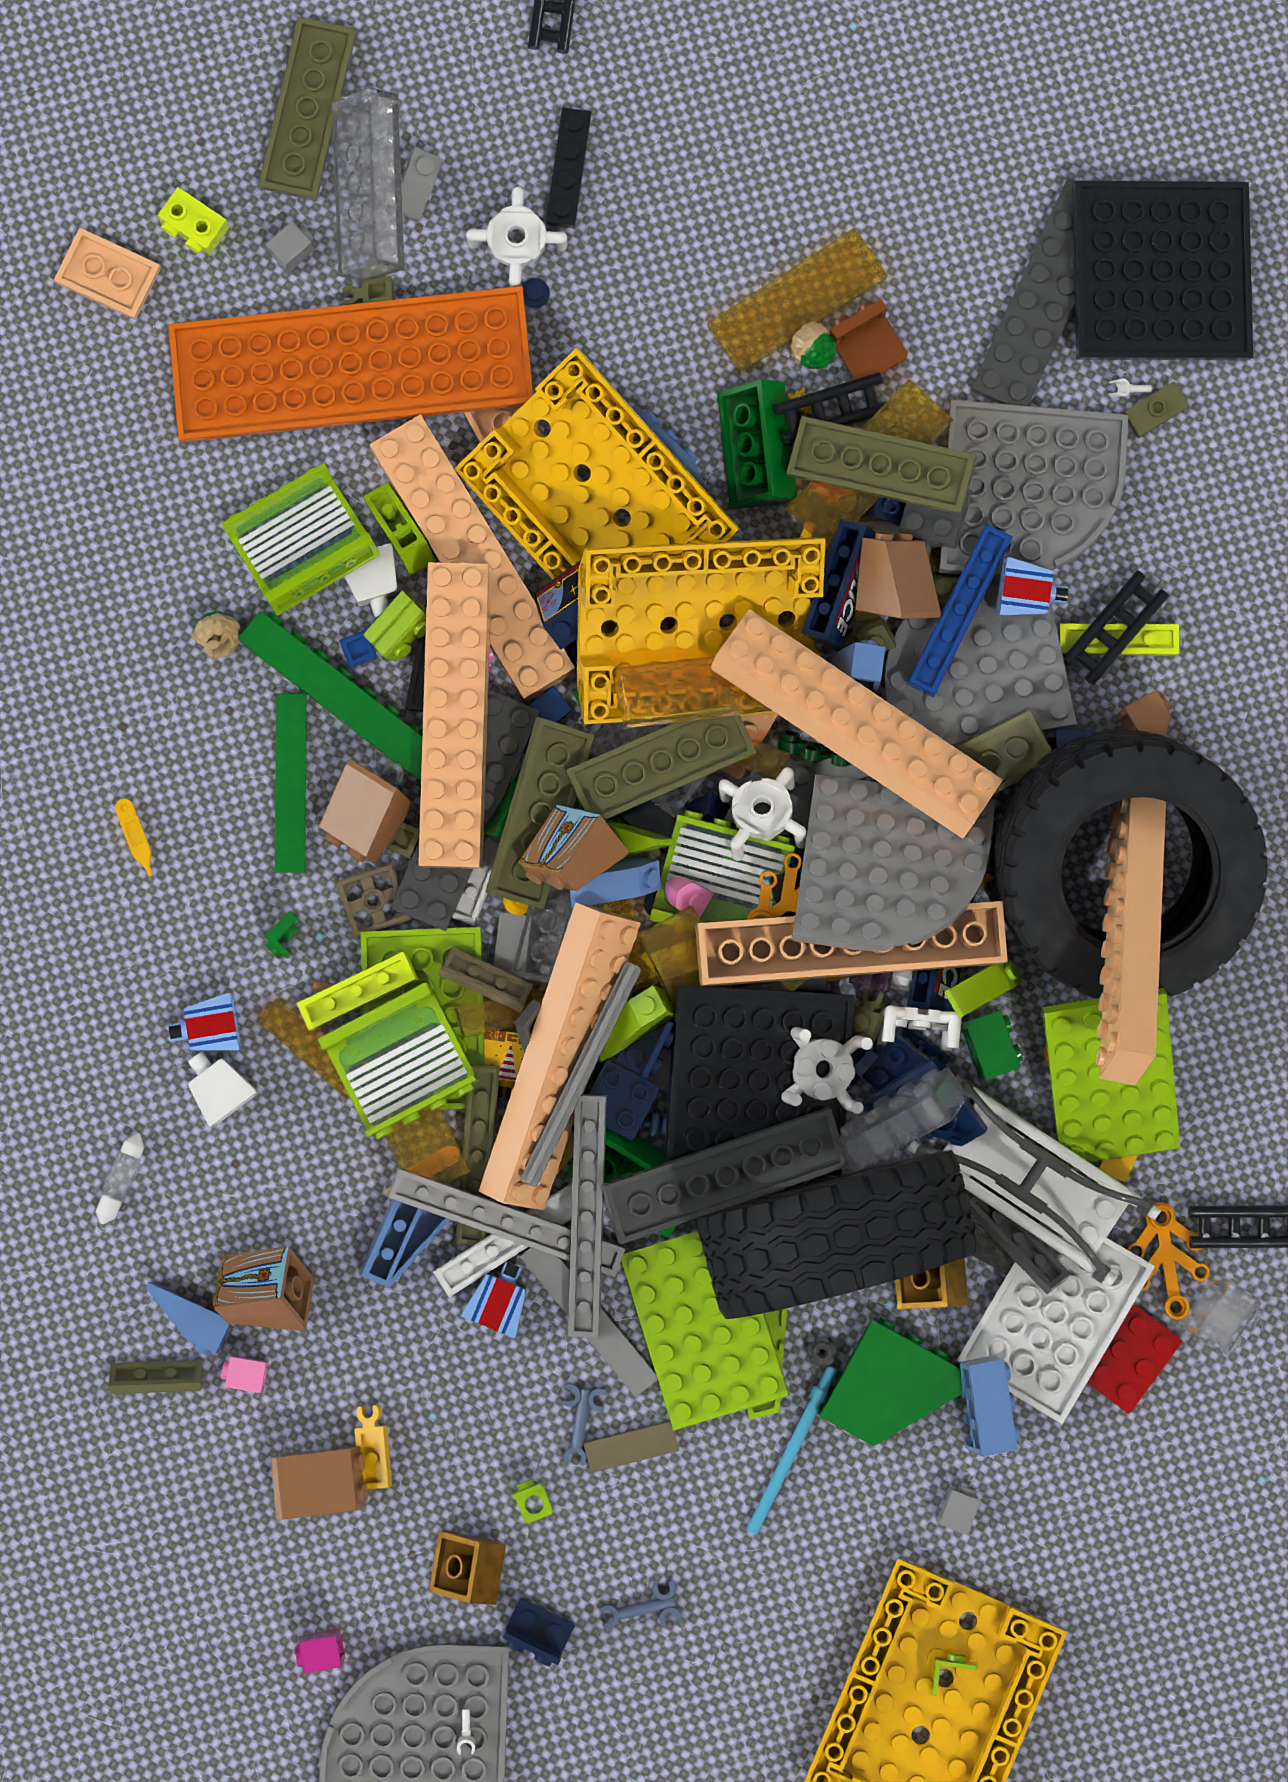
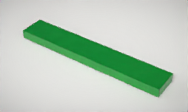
[275,693,307,873]

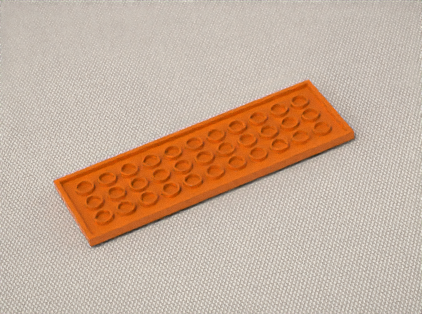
[168,286,534,443]

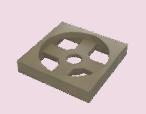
[335,863,411,939]

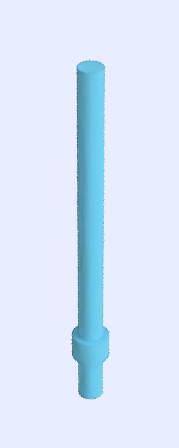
[746,1366,838,1535]

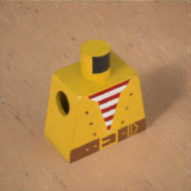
[484,1028,524,1100]

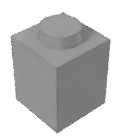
[265,221,314,273]
[937,1485,981,1535]

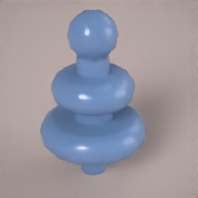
[642,1112,667,1138]

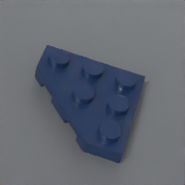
[861,1056,988,1147]

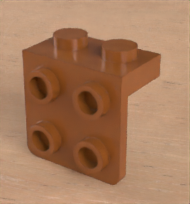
[830,299,908,380]

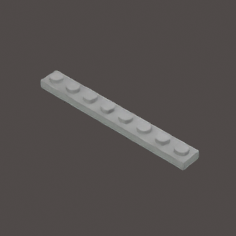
[568,1094,607,1338]
[387,1167,625,1277]

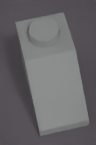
[391,148,443,221]

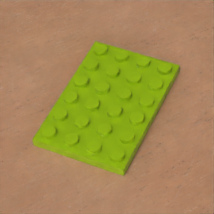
[360,927,485,1113]
[1042,988,1180,1166]
[621,1231,790,1431]

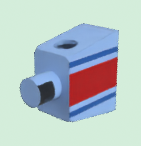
[995,557,1068,616]
[169,993,242,1052]
[461,1261,527,1338]

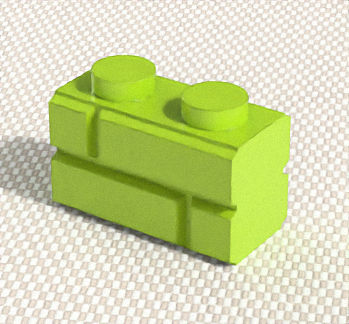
[363,590,427,662]

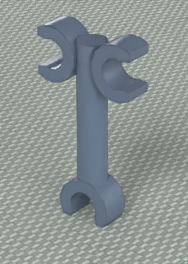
[562,1383,607,1466]
[600,1579,682,1629]

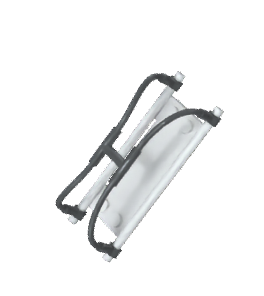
[907,1075,1161,1286]

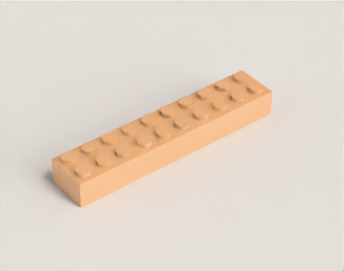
[369,414,576,704]
[418,562,492,869]
[710,609,1003,839]
[1095,797,1166,1086]
[695,901,1008,986]
[478,902,641,1210]

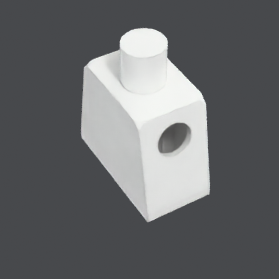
[344,543,399,619]
[188,1052,259,1128]

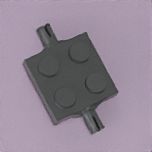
[898,489,972,559]

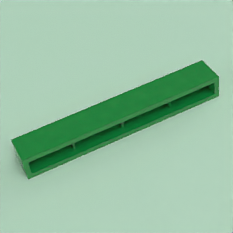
[238,611,423,783]

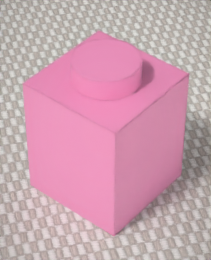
[221,1355,269,1393]

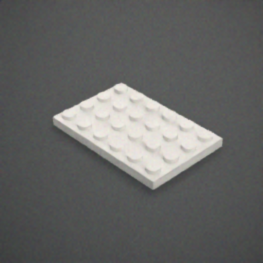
[957,1221,1155,1425]

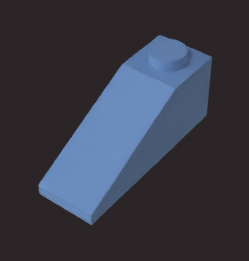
[570,856,661,907]
[146,1281,232,1356]

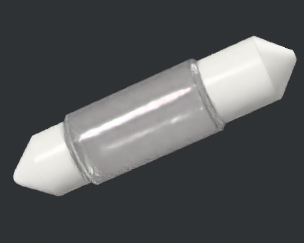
[95,1133,144,1224]

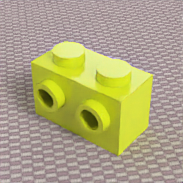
[157,187,230,256]

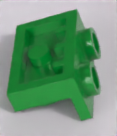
[264,911,302,959]

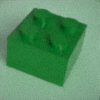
[961,1010,1023,1081]

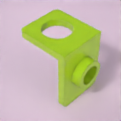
[512,1478,553,1524]
[931,1654,978,1696]

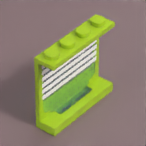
[221,463,380,616]
[649,810,795,933]
[317,982,479,1140]

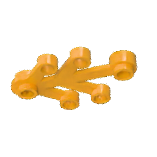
[746,852,802,920]
[1126,1202,1210,1320]

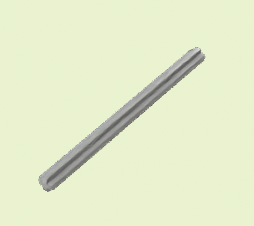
[521,962,641,1187]

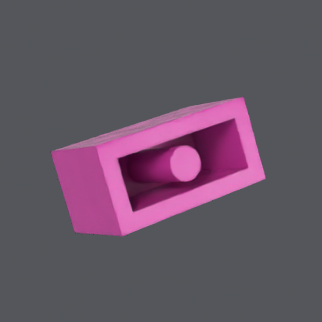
[295,1628,346,1674]

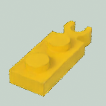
[354,1404,392,1489]

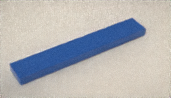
[907,524,1013,697]

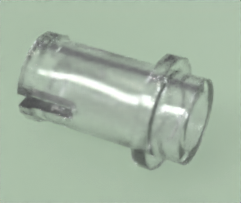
[380,762,404,787]

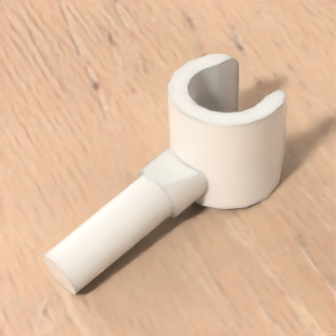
[1109,378,1152,398]
[457,1709,476,1755]

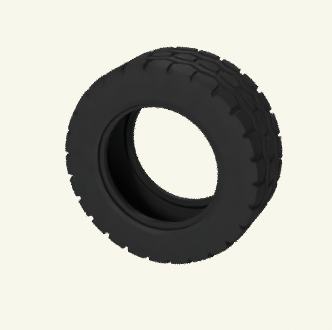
[990,730,1268,998]
[697,1150,980,1319]

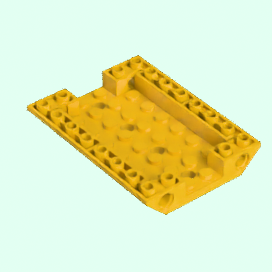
[454,347,740,633]
[577,537,826,724]
[804,1558,1068,1782]

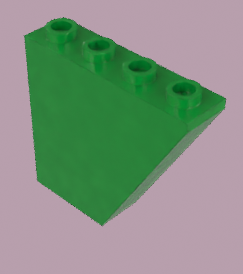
[818,1317,962,1446]

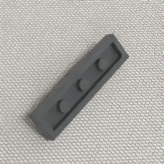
[969,1187,1071,1295]

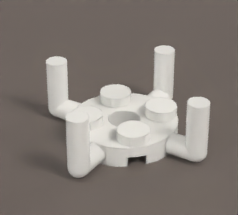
[466,187,567,287]
[718,767,807,861]
[877,1005,962,1052]
[781,1027,873,1114]

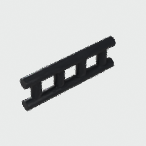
[528,0,576,54]
[772,372,890,445]
[1063,570,1169,685]
[1188,1205,1288,1248]

